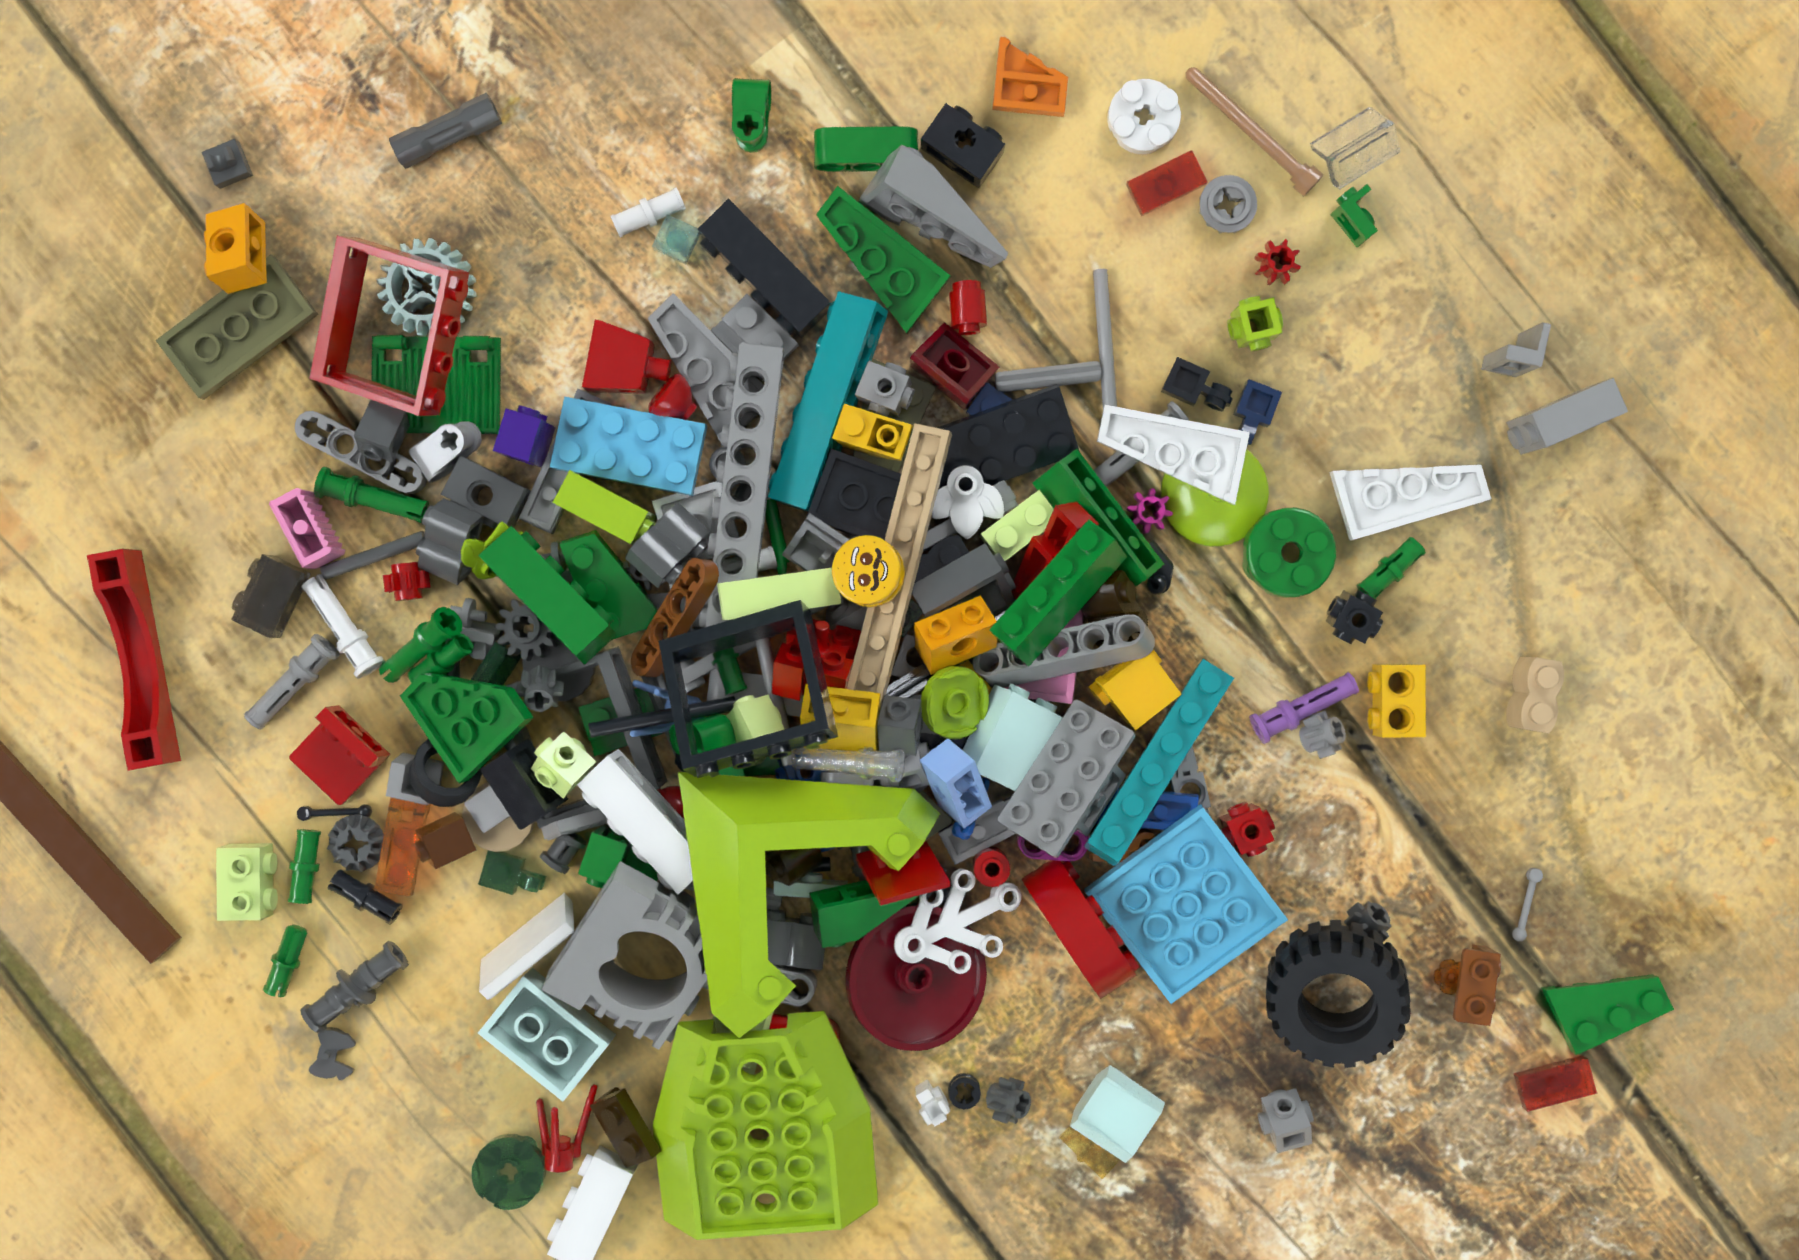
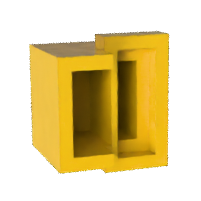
[1088,650,1182,731]

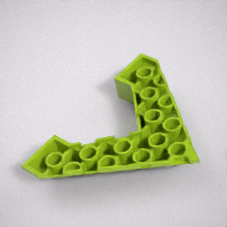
[678,772,940,1038]

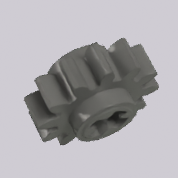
[495,599,558,661]

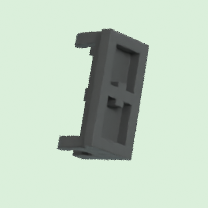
[782,513,849,595]

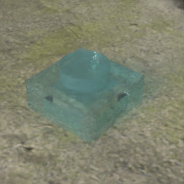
[652,214,700,265]

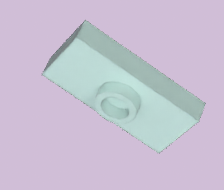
[773,872,848,898]

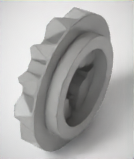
[1199,175,1257,233]

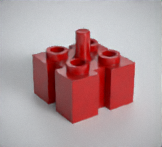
[772,619,861,701]

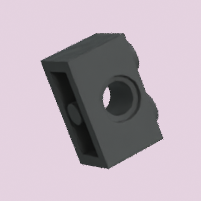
[440,456,531,529]

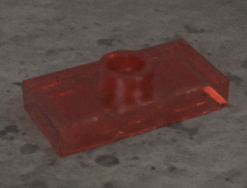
[1126,150,1208,217]

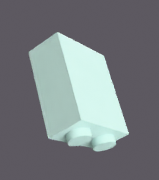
[963,684,1063,791]

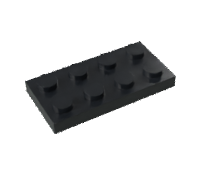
[937,384,1080,491]

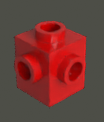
[1219,802,1275,857]

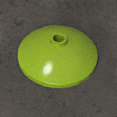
[1161,449,1269,547]

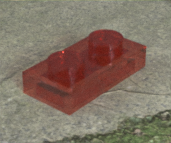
[1513,1055,1597,1112]

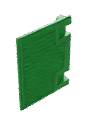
[372,335,501,434]

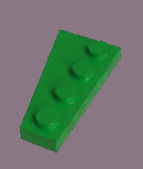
[816,186,952,334]

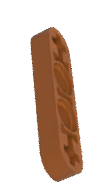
[631,558,719,678]

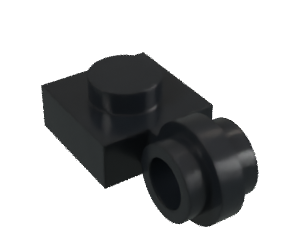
[1161,357,1233,412]

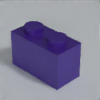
[493,405,556,468]

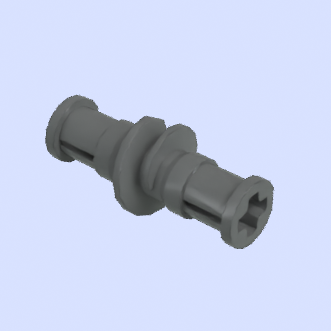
[300,941,409,1033]

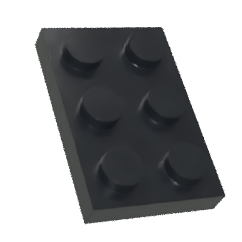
[806,449,901,540]

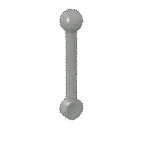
[1512,868,1543,941]

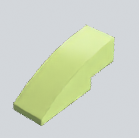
[717,567,841,620]

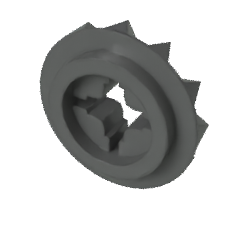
[327,815,386,872]

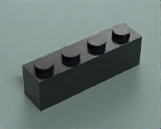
[698,198,831,338]

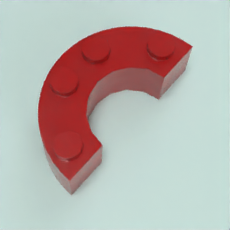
[1022,860,1140,999]

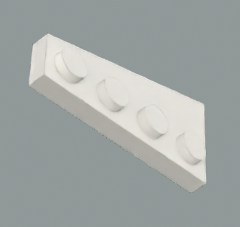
[1097,405,1250,505]
[1329,465,1491,541]

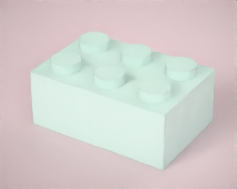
[478,968,616,1101]

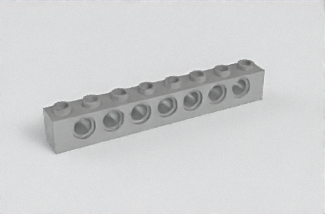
[699,343,784,628]

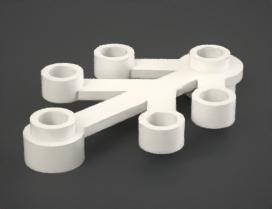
[894,869,1021,974]

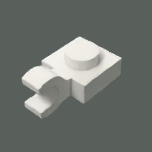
[915,1079,950,1127]

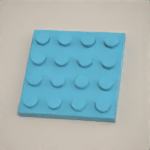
[1084,804,1288,1004]

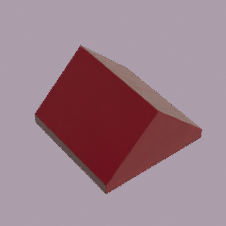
[909,322,1000,411]

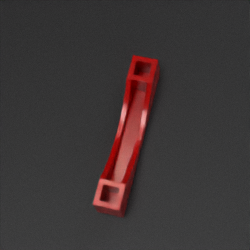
[87,548,181,771]

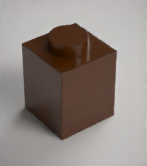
[414,812,476,869]

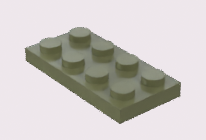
[156,254,319,400]

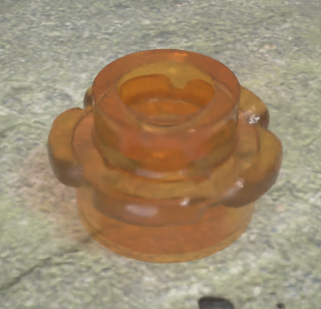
[1433,959,1460,995]

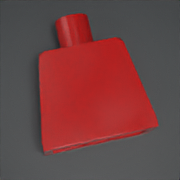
[582,319,672,394]

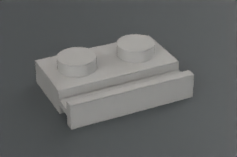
[711,294,799,383]

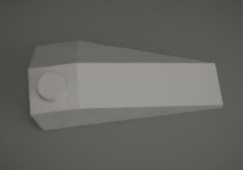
[858,145,1008,268]

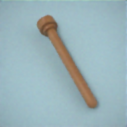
[1186,67,1324,197]

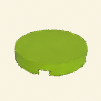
[921,666,989,739]

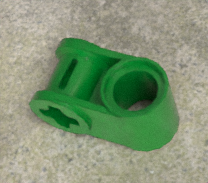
[732,78,772,153]

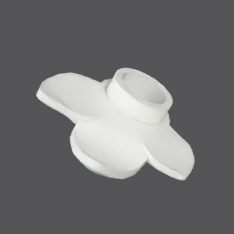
[932,465,1004,539]

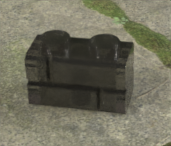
[231,554,311,638]

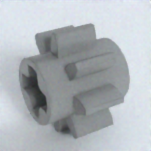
[1299,711,1346,759]

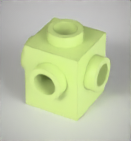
[531,732,596,799]

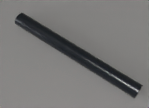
[588,696,736,738]

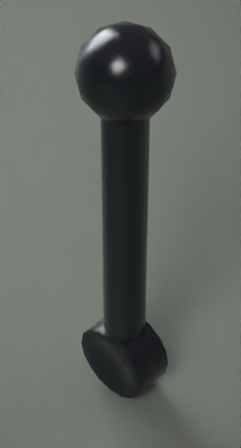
[297,804,372,821]

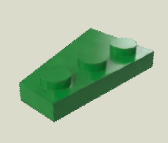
[560,530,658,640]

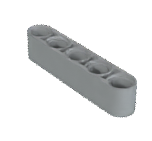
[973,615,1155,688]

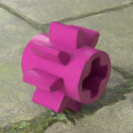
[1126,488,1173,534]

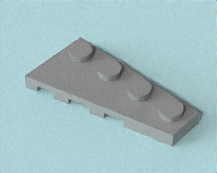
[648,293,764,447]

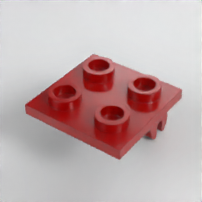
[856,840,950,906]

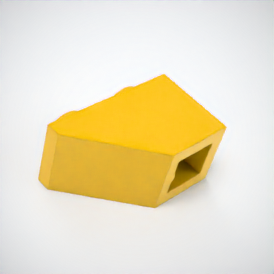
[832,404,913,461]

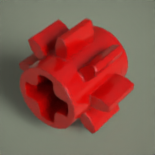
[1254,239,1301,286]
[383,562,431,601]

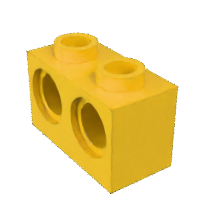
[1367,664,1426,738]

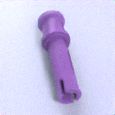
[1249,672,1359,744]

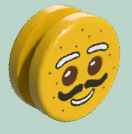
[832,535,905,607]

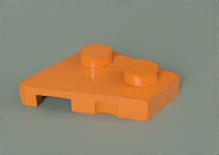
[992,37,1068,117]

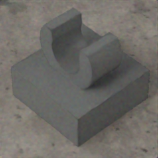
[202,139,253,189]

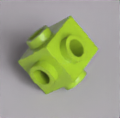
[1227,296,1283,352]

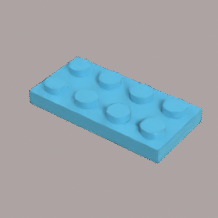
[550,396,708,496]

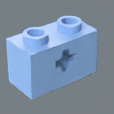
[920,738,992,828]

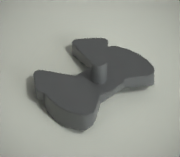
[309,1027,356,1080]

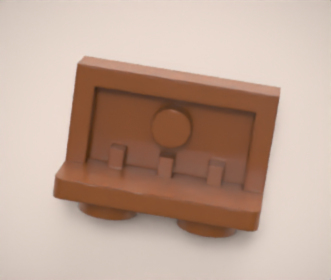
[1453,944,1501,1026]

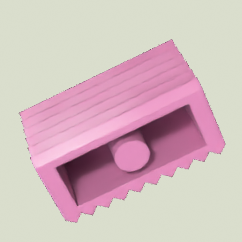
[269,488,346,569]

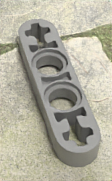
[295,411,427,494]

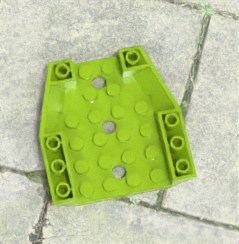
[652,1011,878,1240]

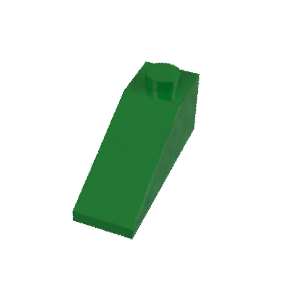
[809,880,920,948]

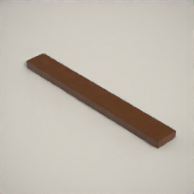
[0,741,182,964]

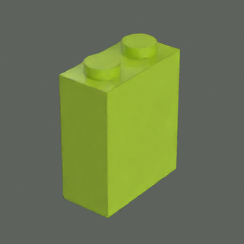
[552,470,657,545]

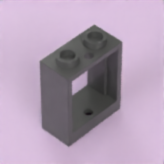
[912,543,1016,618]

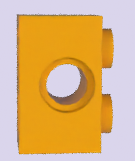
[204,203,267,294]
[914,595,997,675]

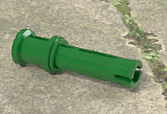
[314,466,429,523]
[379,607,463,683]

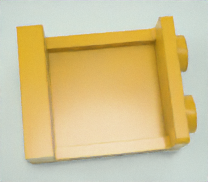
[800,684,881,763]

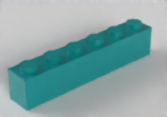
[768,291,888,512]
[1083,659,1234,866]

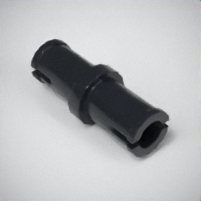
[328,869,403,925]

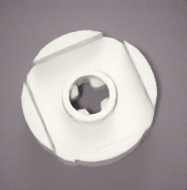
[1107,79,1181,154]

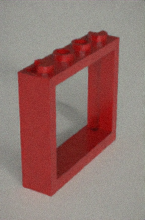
[309,235,470,416]

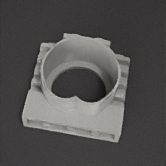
[541,861,708,1050]

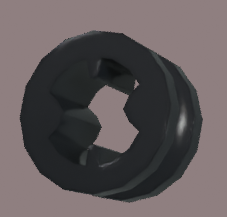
[948,1073,981,1110]

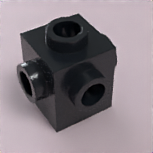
[1326,590,1383,644]

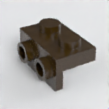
[590,1087,661,1168]

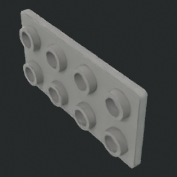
[998,699,1135,858]

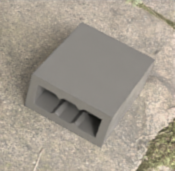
[1506,378,1628,455]

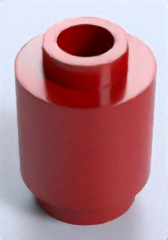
[949,280,987,336]
[973,846,1010,887]

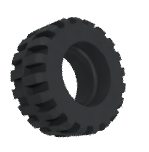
[1266,920,1411,1068]

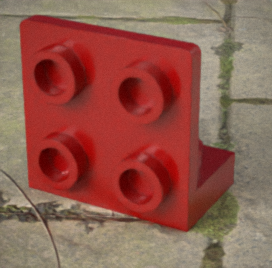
[289,705,391,805]

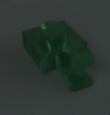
[478,850,547,895]

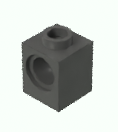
[354,400,410,462]
[877,695,923,756]

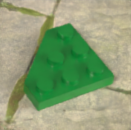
[400,672,534,784]

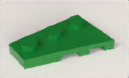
[1541,974,1674,1055]

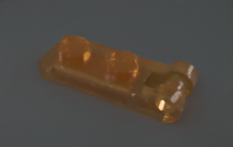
[374,797,431,897]

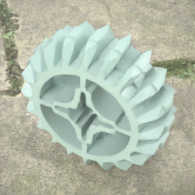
[376,238,477,337]

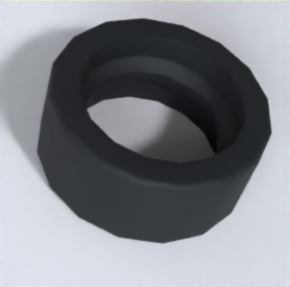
[409,739,483,807]

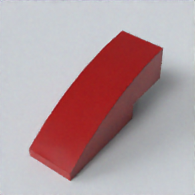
[1011,502,1099,599]

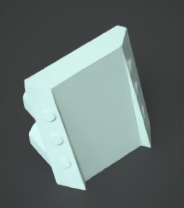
[1070,1065,1165,1163]

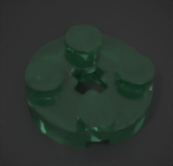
[472,1134,546,1210]

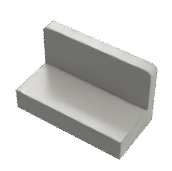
[1481,322,1551,377]

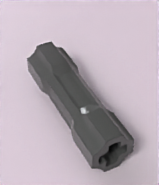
[389,92,502,169]

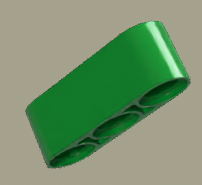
[814,126,918,172]

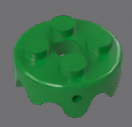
[1242,507,1336,598]

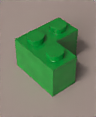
[578,824,660,888]

